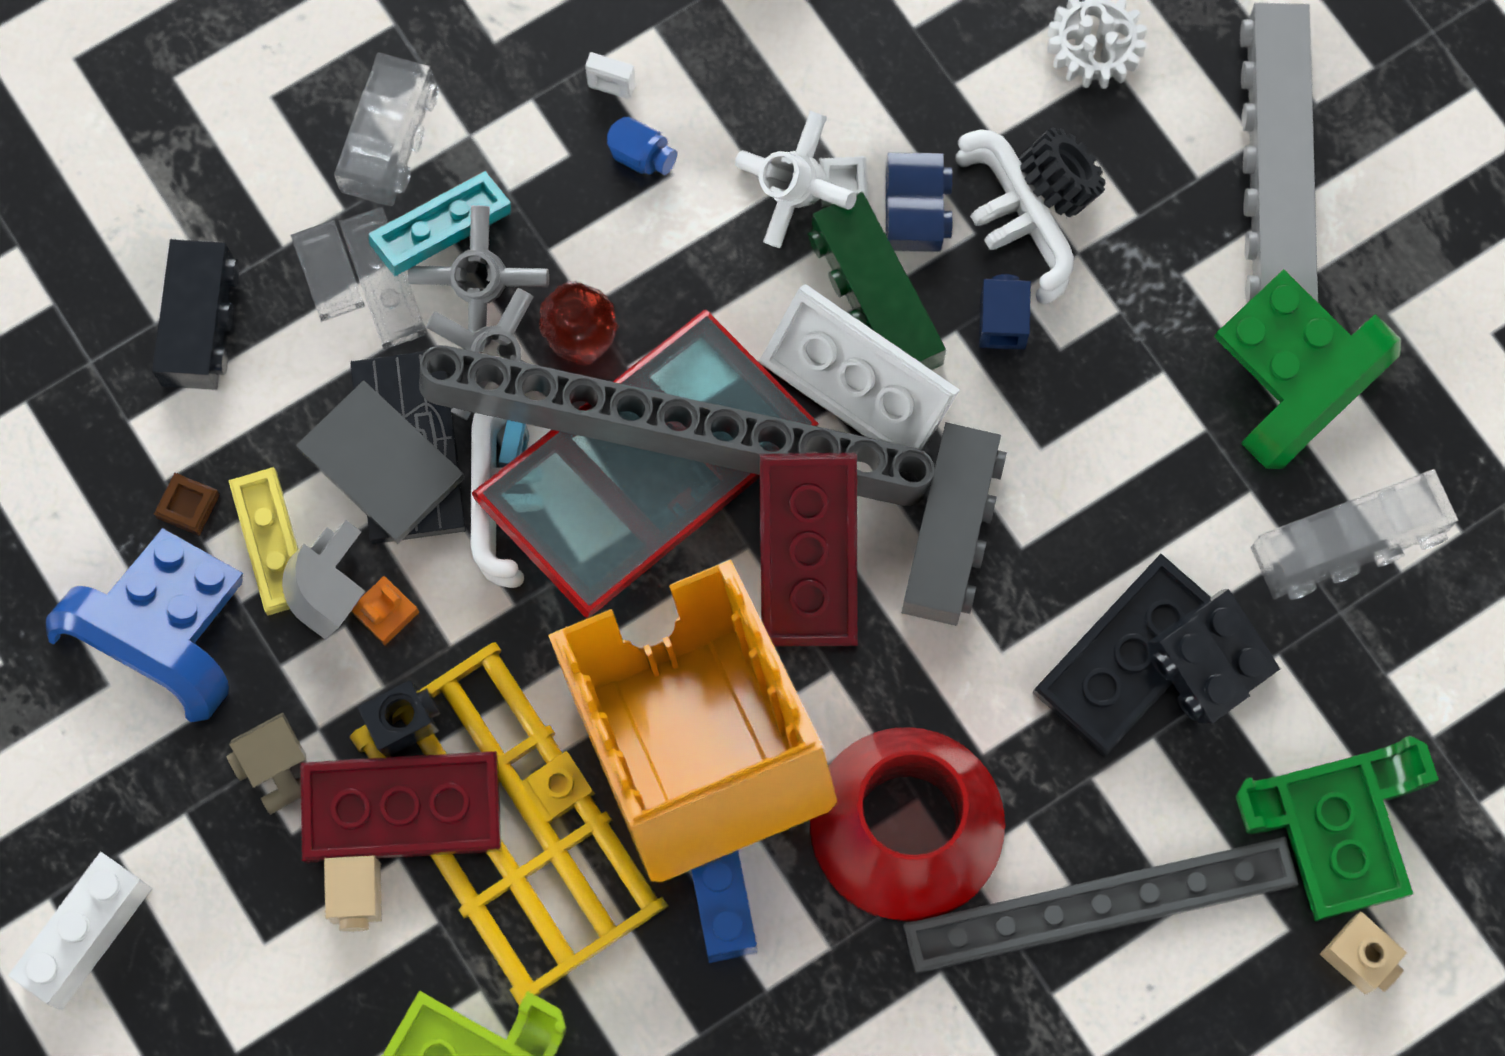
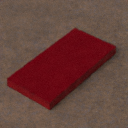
[760,453,858,646]
[300,751,502,863]

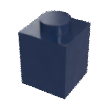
[979,274,1031,350]

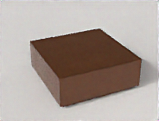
[154,472,220,536]

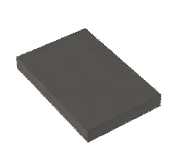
[296,380,465,544]

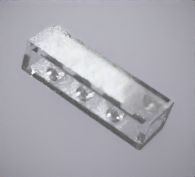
[1251,469,1458,600]

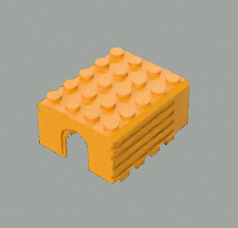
[548,560,837,882]

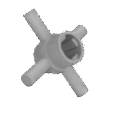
[408,206,549,347]
[426,288,533,420]

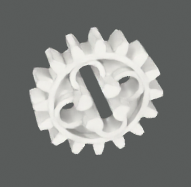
[1047,0,1147,89]

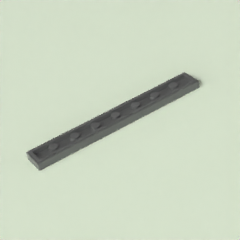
[903,837,1299,974]

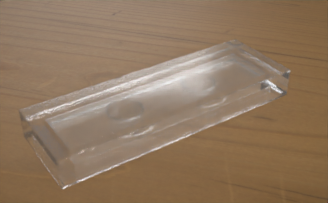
[339,207,428,349]

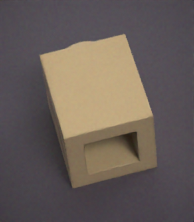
[324,856,382,932]

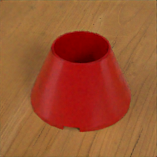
[810,727,1005,922]

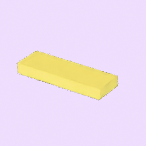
[229,467,299,616]

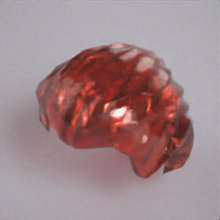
[539,280,619,366]

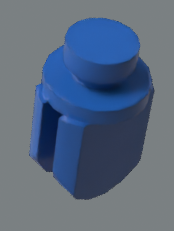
[607,117,677,175]

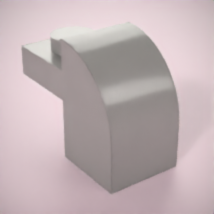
[282,520,365,639]

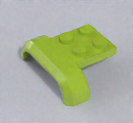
[382,991,566,1056]

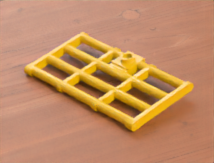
[349,642,668,1006]

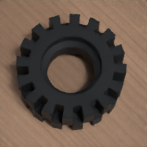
[1020,128,1106,217]

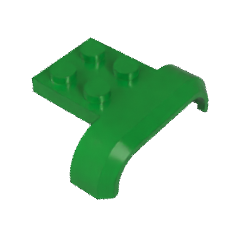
[1214,269,1401,469]
[1236,736,1439,922]

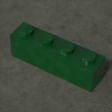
[808,191,946,370]

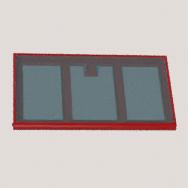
[472,310,819,619]

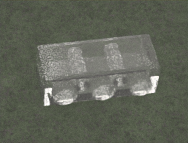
[334,52,439,207]

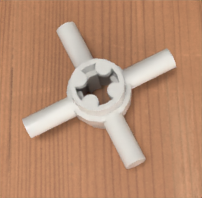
[735,111,856,248]

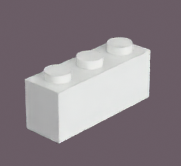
[8,852,152,1010]

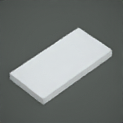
[759,284,960,451]

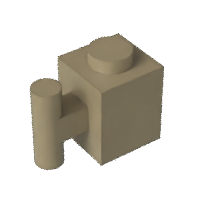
[226,712,306,815]

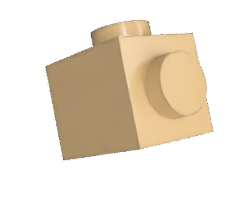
[1320,912,1407,995]

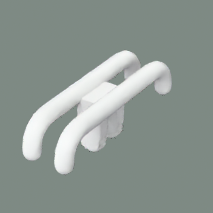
[956,130,1074,304]
[471,413,543,588]

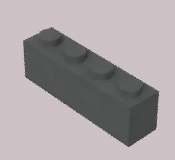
[901,422,1007,626]

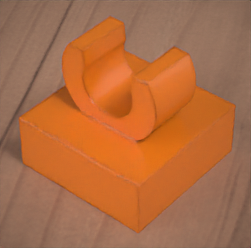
[351,576,419,645]

